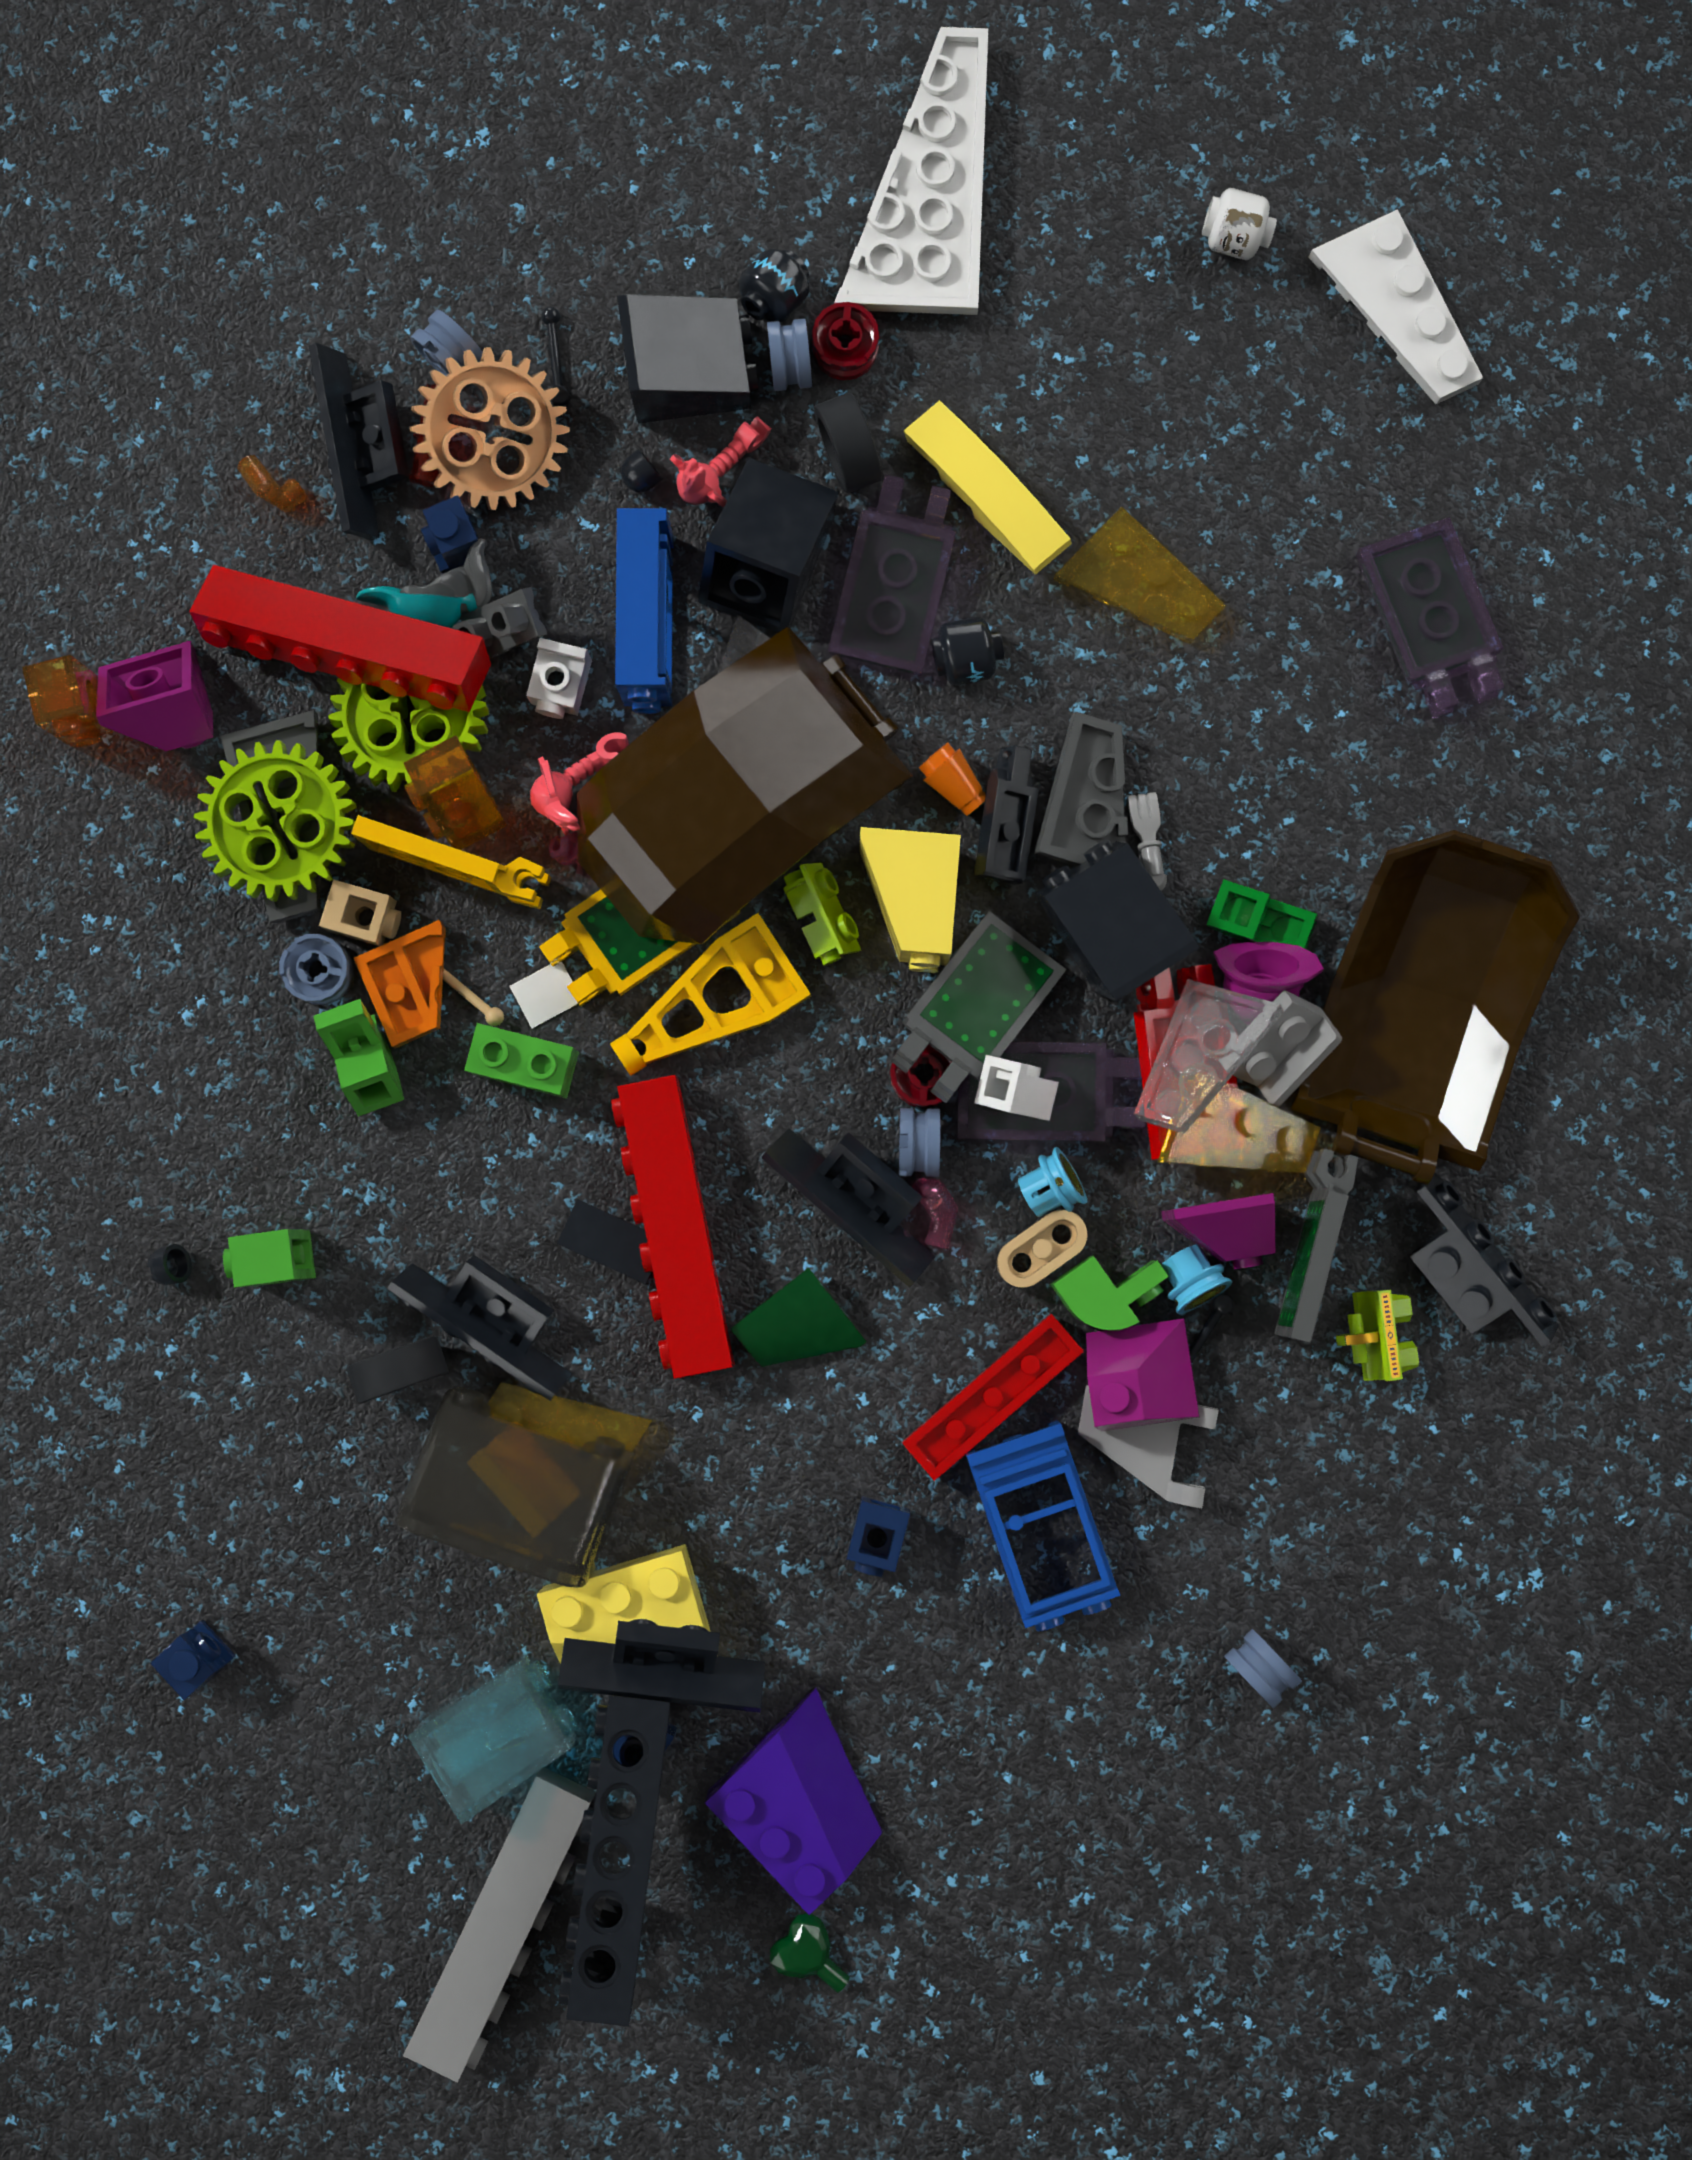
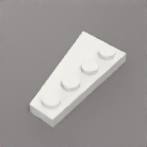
[1309,209,1483,404]

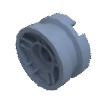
[409,309,483,376]
[767,318,812,391]
[279,934,354,1005]
[899,1108,940,1177]
[1224,1629,1302,1709]

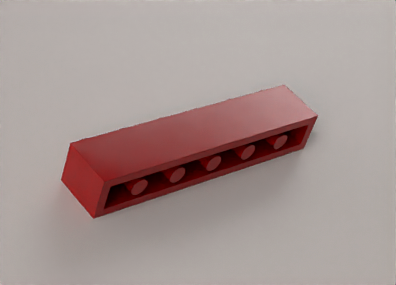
[189,565,491,712]
[611,1075,735,1379]

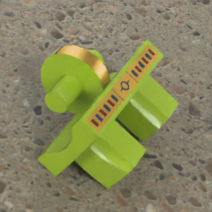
[1336,1290,1419,1381]

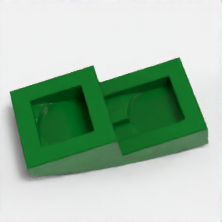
[1206,879,1318,950]

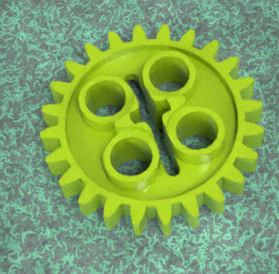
[328,678,489,793]
[194,740,357,902]

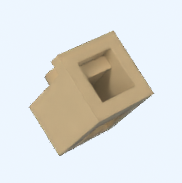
[319,879,401,946]

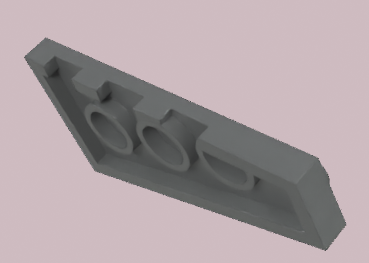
[220,710,321,924]

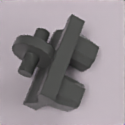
[453,587,547,659]

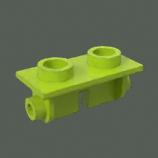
[783,863,861,966]

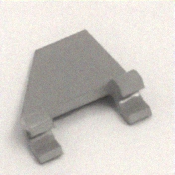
[1078,1385,1219,1509]

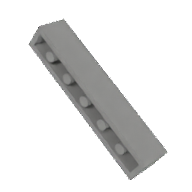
[403,1766,596,2083]

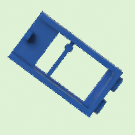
[615,508,674,714]
[965,1420,1120,1631]

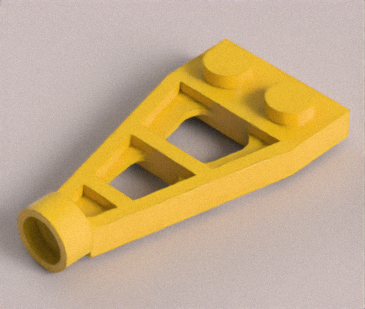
[610,913,811,1076]

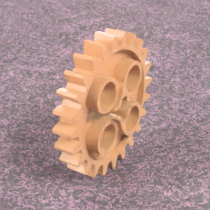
[410,347,570,510]

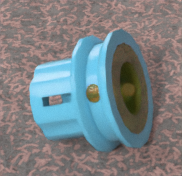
[1018,1147,1087,1217]
[1161,1244,1233,1314]

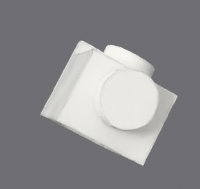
[526,638,592,719]
[974,1055,1059,1121]

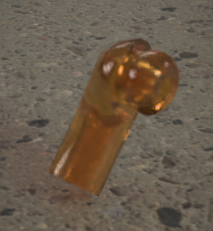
[237,455,307,512]

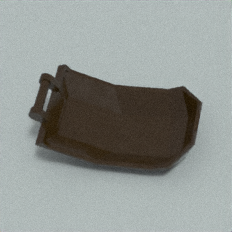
[577,627,913,944]
[1291,830,1580,1185]

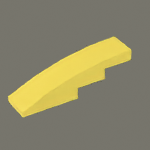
[904,400,1072,575]

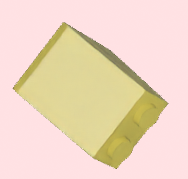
[860,827,961,973]

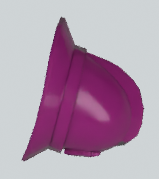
[1213,942,1324,1027]

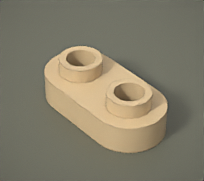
[997,1210,1087,1288]

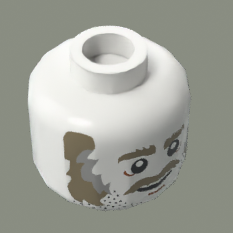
[1202,188,1277,260]

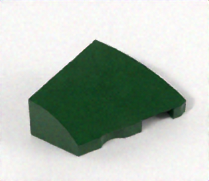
[731,1268,867,1367]

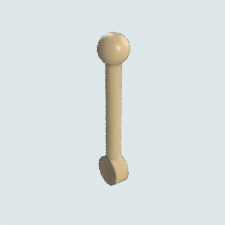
[443,969,504,1026]

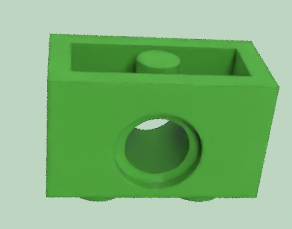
[464,1023,579,1099]
[223,1229,316,1288]

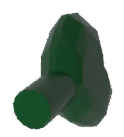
[770,1913,850,1993]

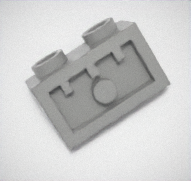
[1219,990,1342,1107]

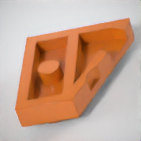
[354,920,446,1048]

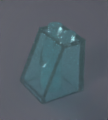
[408,1653,578,1824]

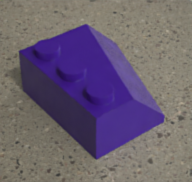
[705,1687,882,1915]

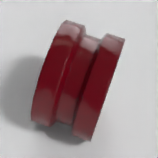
[812,302,879,381]
[890,1045,952,1108]

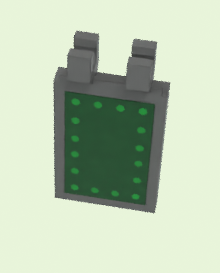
[891,911,1067,1103]
[1274,1149,1358,1343]

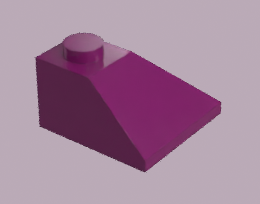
[96,640,213,751]
[1161,1193,1275,1269]
[1086,1318,1200,1432]

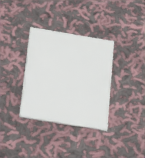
[509,962,578,1028]

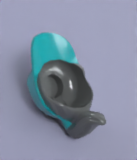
[356,538,492,628]

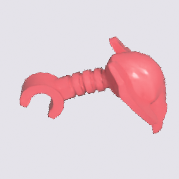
[670,416,771,508]
[530,732,629,835]

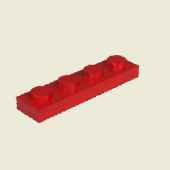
[902,1313,1084,1481]

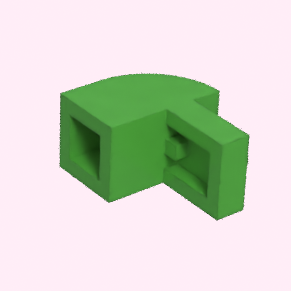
[314,999,404,1117]
[1050,1256,1169,1330]

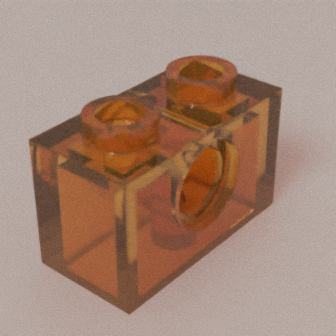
[22,655,113,747]
[404,735,507,850]

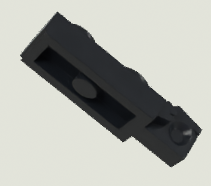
[974,745,1039,885]

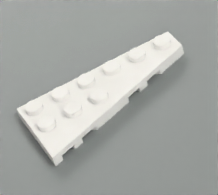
[834,27,988,315]

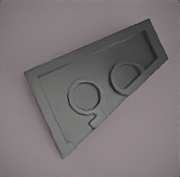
[1034,712,1128,866]

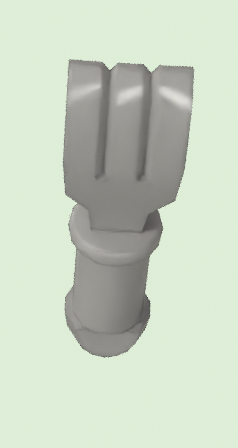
[1127,792,1167,891]

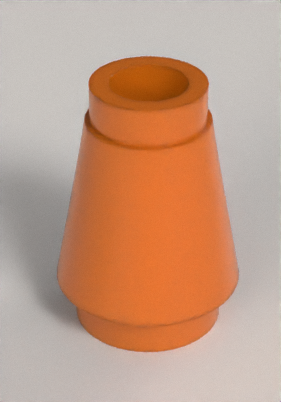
[919,742,986,816]

